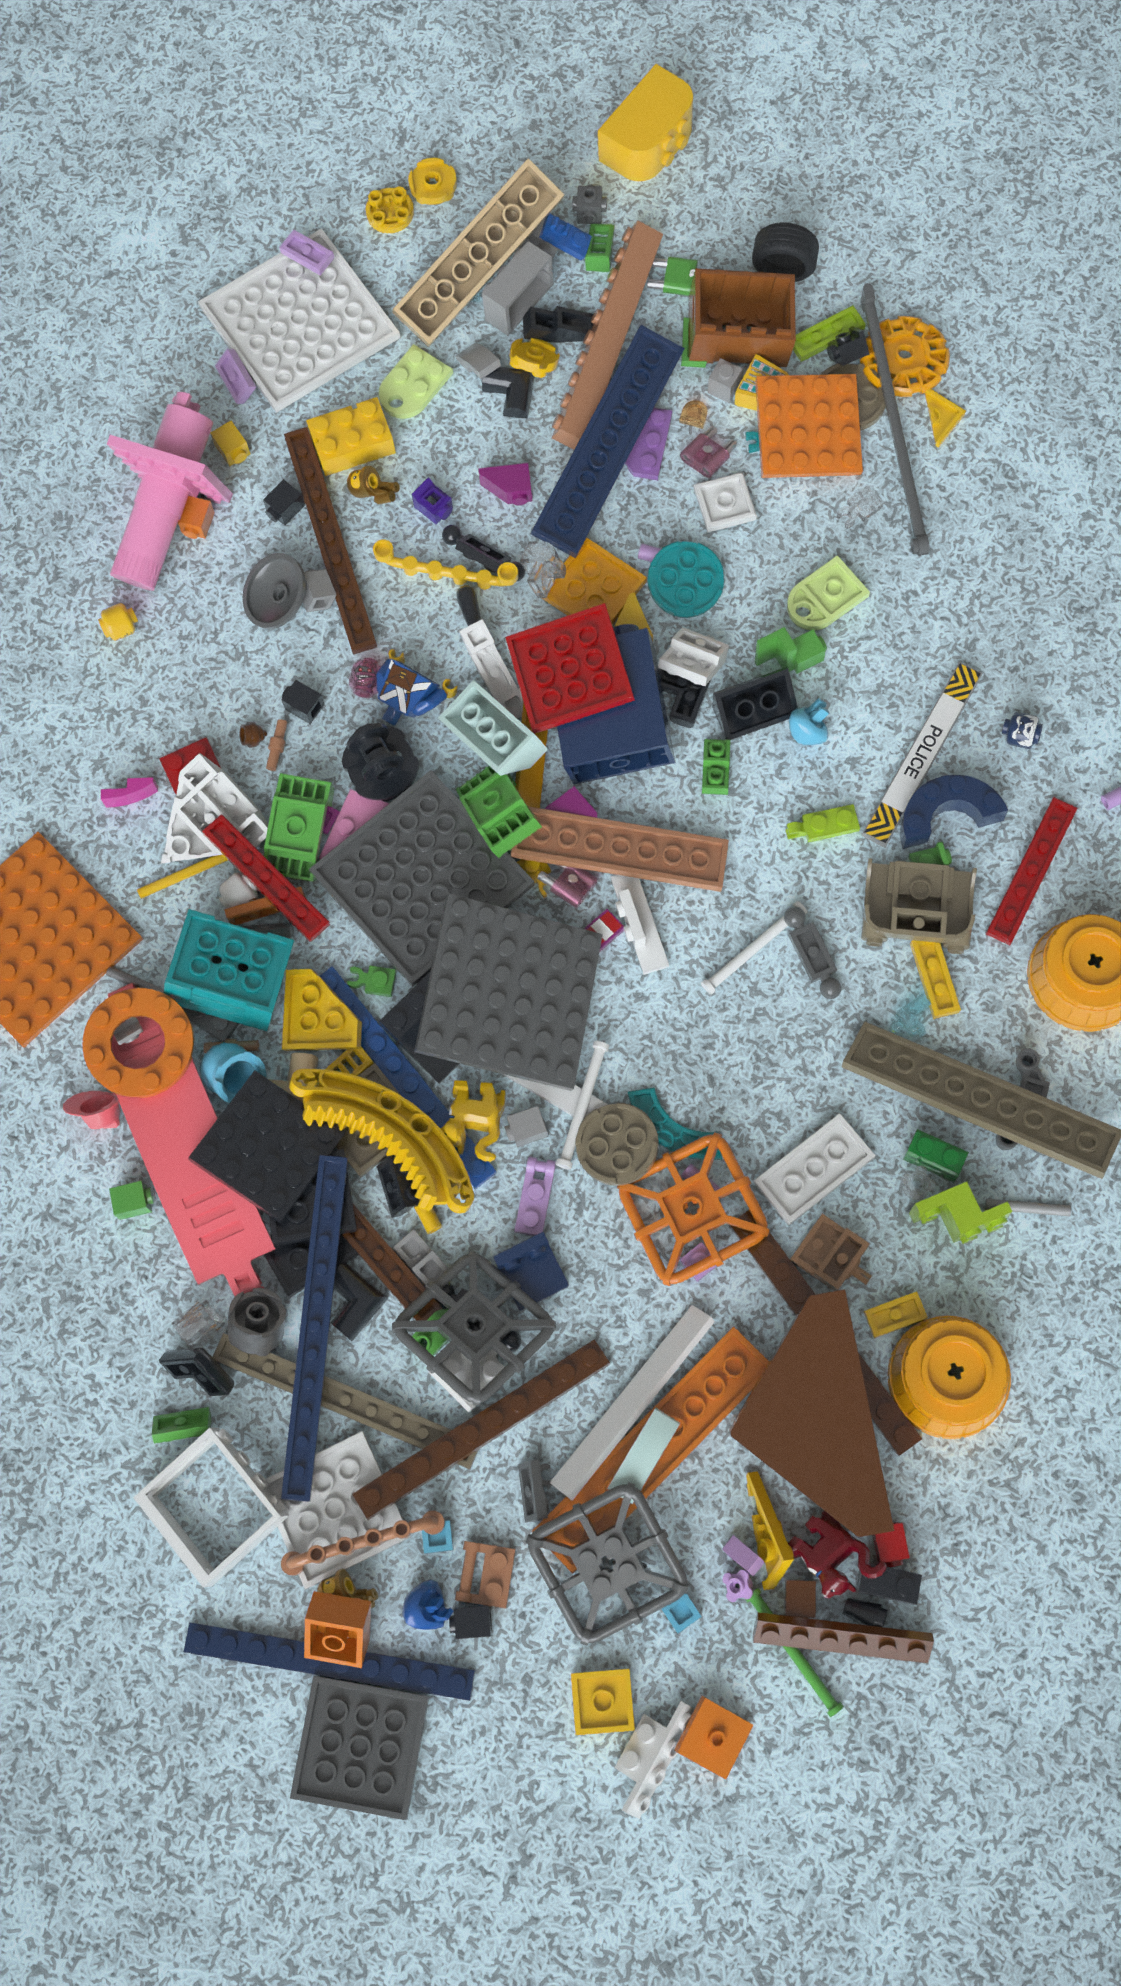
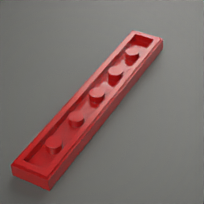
[986,797,1078,946]
[202,814,330,942]

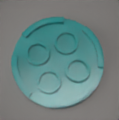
[647,541,724,618]

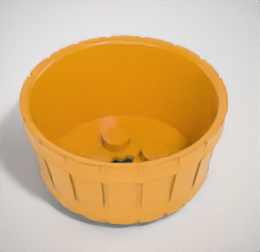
[1027,914,1121,1032]
[887,1316,1011,1439]

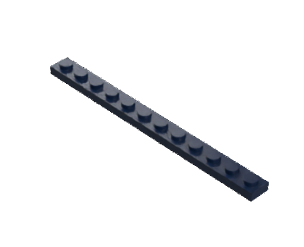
[281,1155,348,1502]

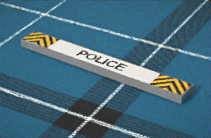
[862,662,983,848]

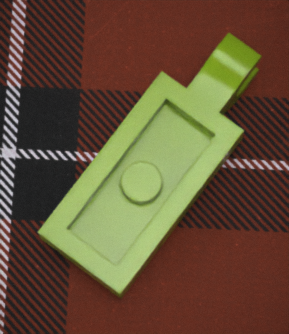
[785,804,860,843]

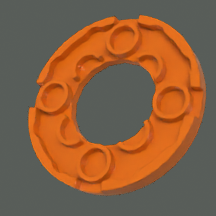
[82,988,195,1098]

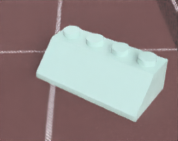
[438,680,548,776]

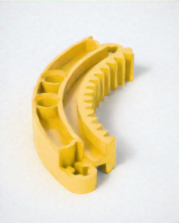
[289,1069,474,1214]

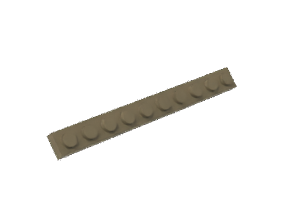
[213,1333,479,1470]

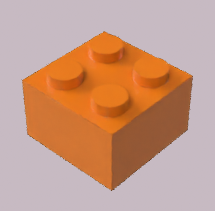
[304,1591,371,1668]

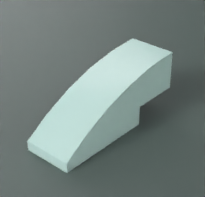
[607,1408,680,1504]

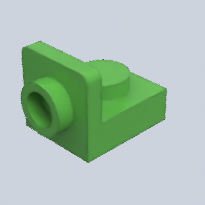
[908,841,952,866]

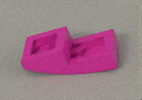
[101,777,158,808]

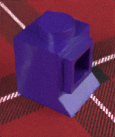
[411,477,453,525]

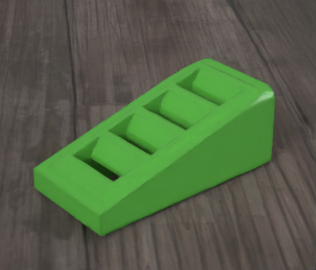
[585,224,615,272]

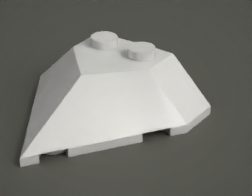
[161,753,268,864]

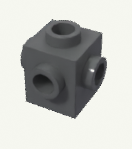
[572,185,607,224]

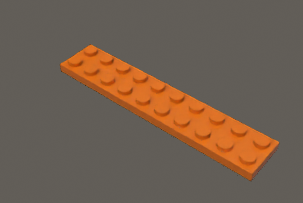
[532,1326,769,1574]

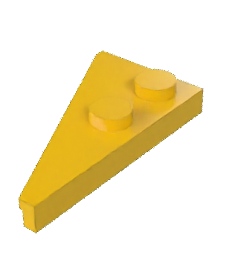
[746,1471,794,1591]

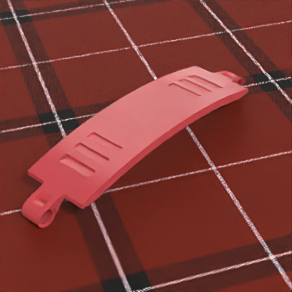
[108,983,275,1296]

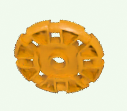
[860,316,950,397]

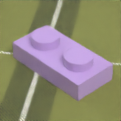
[279,229,334,276]
[215,349,256,404]

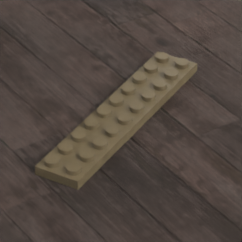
[842,1021,1121,1179]

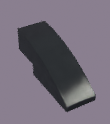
[523,306,594,343]

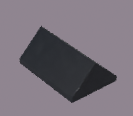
[712,667,798,740]

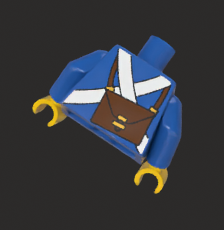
[376,649,458,726]

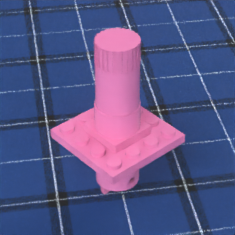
[107,392,233,591]

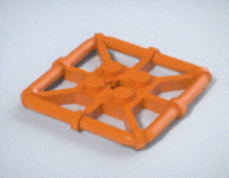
[617,1132,770,1286]

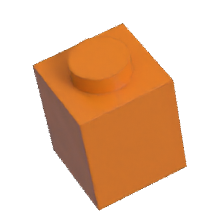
[178,496,215,539]

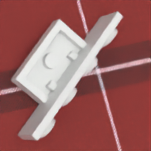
[611,875,669,975]
[614,1701,694,1819]

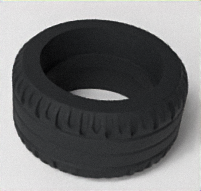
[752,222,819,282]

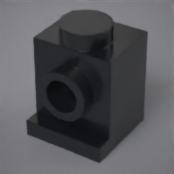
[827,326,869,366]

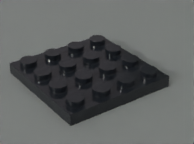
[188,1070,345,1223]

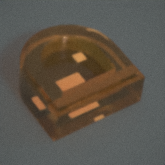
[679,400,708,429]

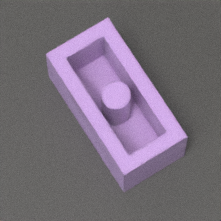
[722,1535,765,1576]

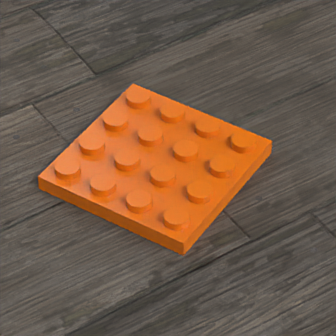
[755,374,863,478]

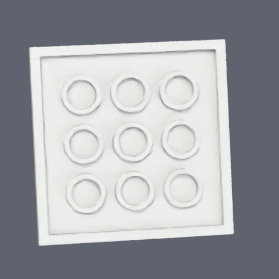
[266,1431,411,1589]

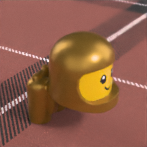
[347,466,400,504]
[317,1568,378,1609]

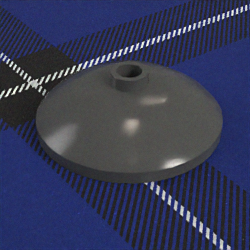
[242,553,306,629]

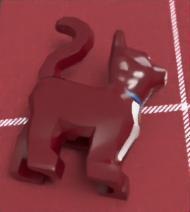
[788,1510,887,1599]

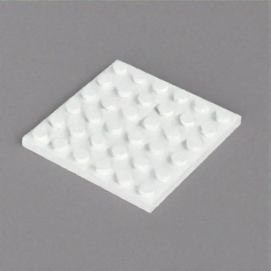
[198,228,401,413]

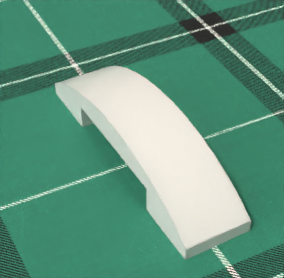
[459,619,523,719]

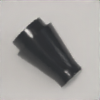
[842,1597,888,1627]

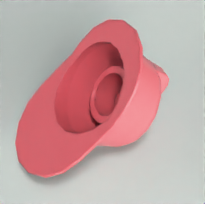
[63,1091,121,1129]

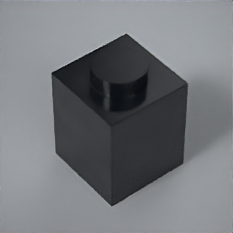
[263,479,305,526]
[281,680,325,725]
[449,1606,493,1639]

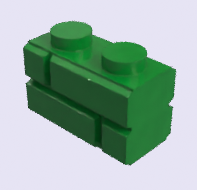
[903,1129,969,1183]

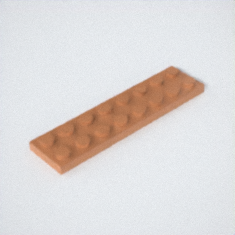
[511,807,729,892]

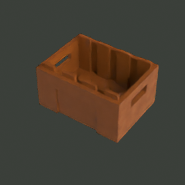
[689,268,796,367]

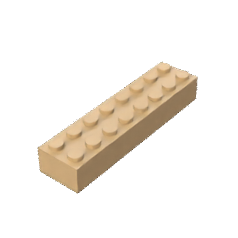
[392,158,564,347]

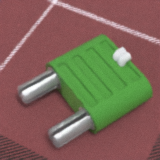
[647,256,698,296]

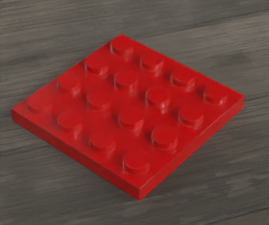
[505,603,635,734]

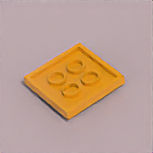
[540,537,647,624]

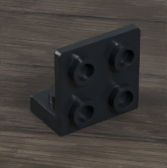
[376,1155,420,1218]

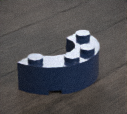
[900,775,1008,849]

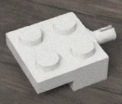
[658,627,729,686]
[429,1349,504,1412]

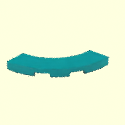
[627,1087,722,1161]

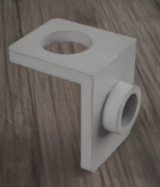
[114,1017,143,1045]

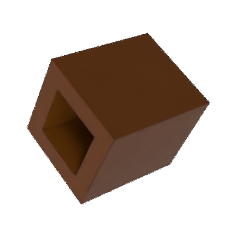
[784,1580,816,1618]

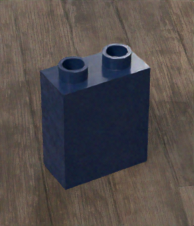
[557,624,676,785]

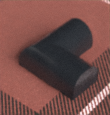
[482,367,535,419]
[659,669,711,728]
[330,1262,388,1341]
[159,1347,234,1396]

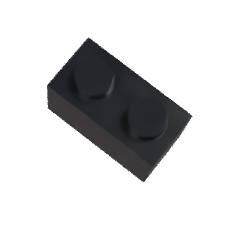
[856,1563,922,1605]

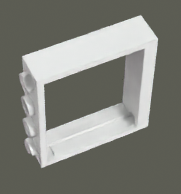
[133,1428,289,1588]

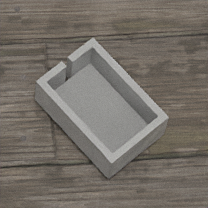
[482,241,554,336]

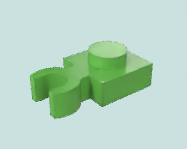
[347,966,397,997]

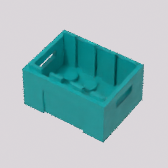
[163,909,294,1031]

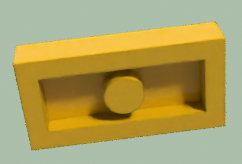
[864,1291,928,1339]

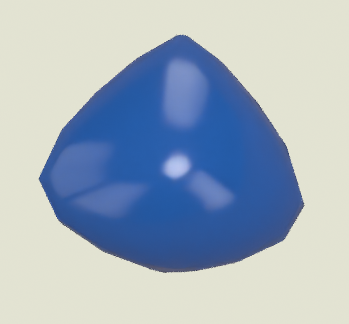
[402,1579,454,1630]

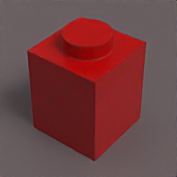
[872,1522,910,1567]

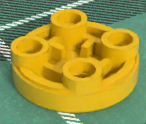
[365,186,414,233]

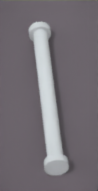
[701,901,807,995]
[555,1041,609,1170]

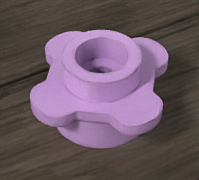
[723,1570,753,1602]

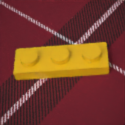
[910,940,961,1019]

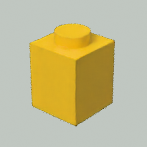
[210,420,250,467]

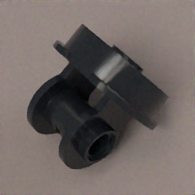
[341,723,419,801]

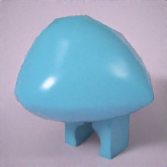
[789,698,829,745]

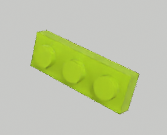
[793,305,866,362]

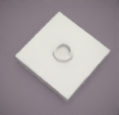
[694,472,757,533]

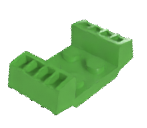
[455,766,542,858]
[264,773,334,882]

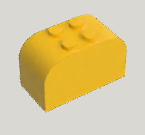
[598,64,693,181]

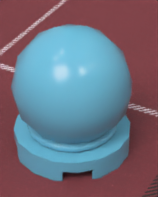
[200,1042,267,1103]

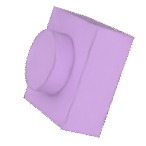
[680,1242,717,1282]

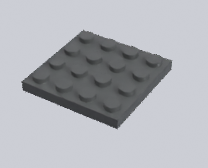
[290,1676,430,1820]

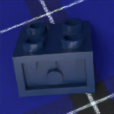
[493,1232,569,1311]

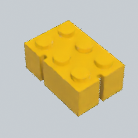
[306,397,396,476]

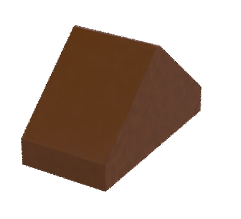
[729,1289,894,1537]

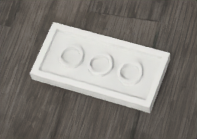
[754,1113,875,1225]

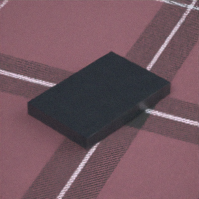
[264,1234,359,1298]

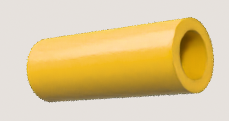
[414,1207,442,1234]

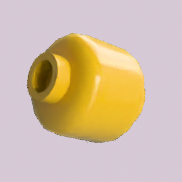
[98,603,138,641]

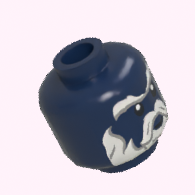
[1002,712,1043,749]

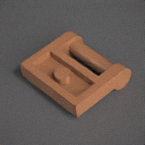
[455,1541,516,1608]

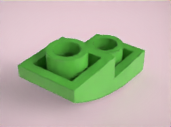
[702,739,730,795]

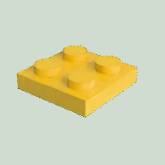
[571,1668,635,1735]

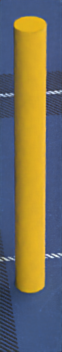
[137,855,228,899]

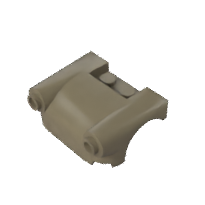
[861,858,977,954]

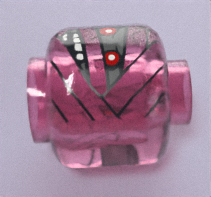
[348,658,381,698]

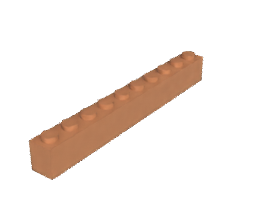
[552,220,663,450]

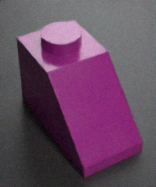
[478,463,533,506]

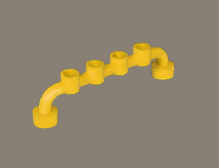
[373,539,518,590]

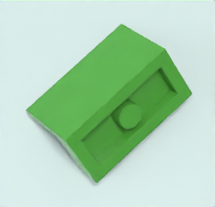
[755,627,797,672]

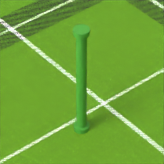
[744,1588,844,1717]

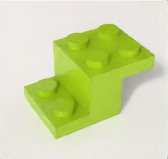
[909,1182,1013,1244]

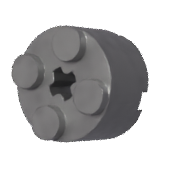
[228,1288,286,1357]

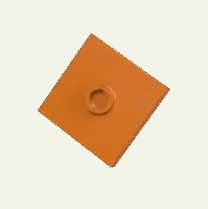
[674,1696,753,1780]

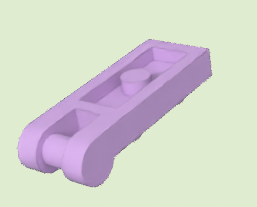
[515,1156,556,1236]

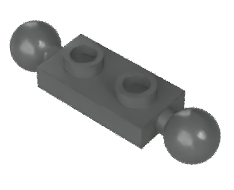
[784,906,842,999]

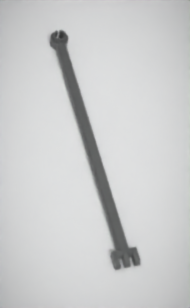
[861,283,930,556]

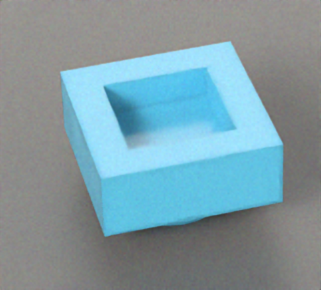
[422,1520,454,1554]
[662,1594,702,1634]

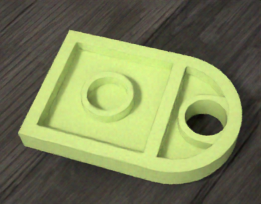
[379,344,453,419]
[787,555,870,630]

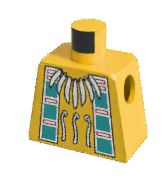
[735,354,789,411]

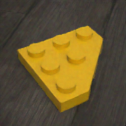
[282,969,362,1051]

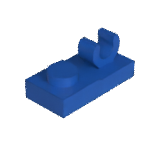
[539,213,592,261]

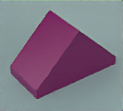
[545,786,598,818]

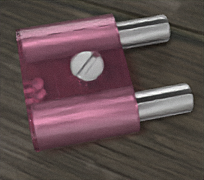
[680,426,737,478]
[537,865,599,909]

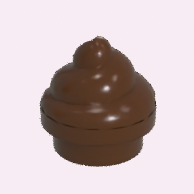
[239,722,268,748]

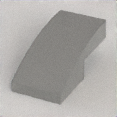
[455,343,501,379]
[392,1229,448,1285]

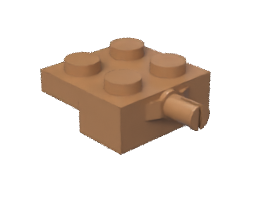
[790,1213,873,1291]

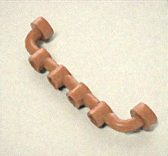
[281,1511,445,1576]

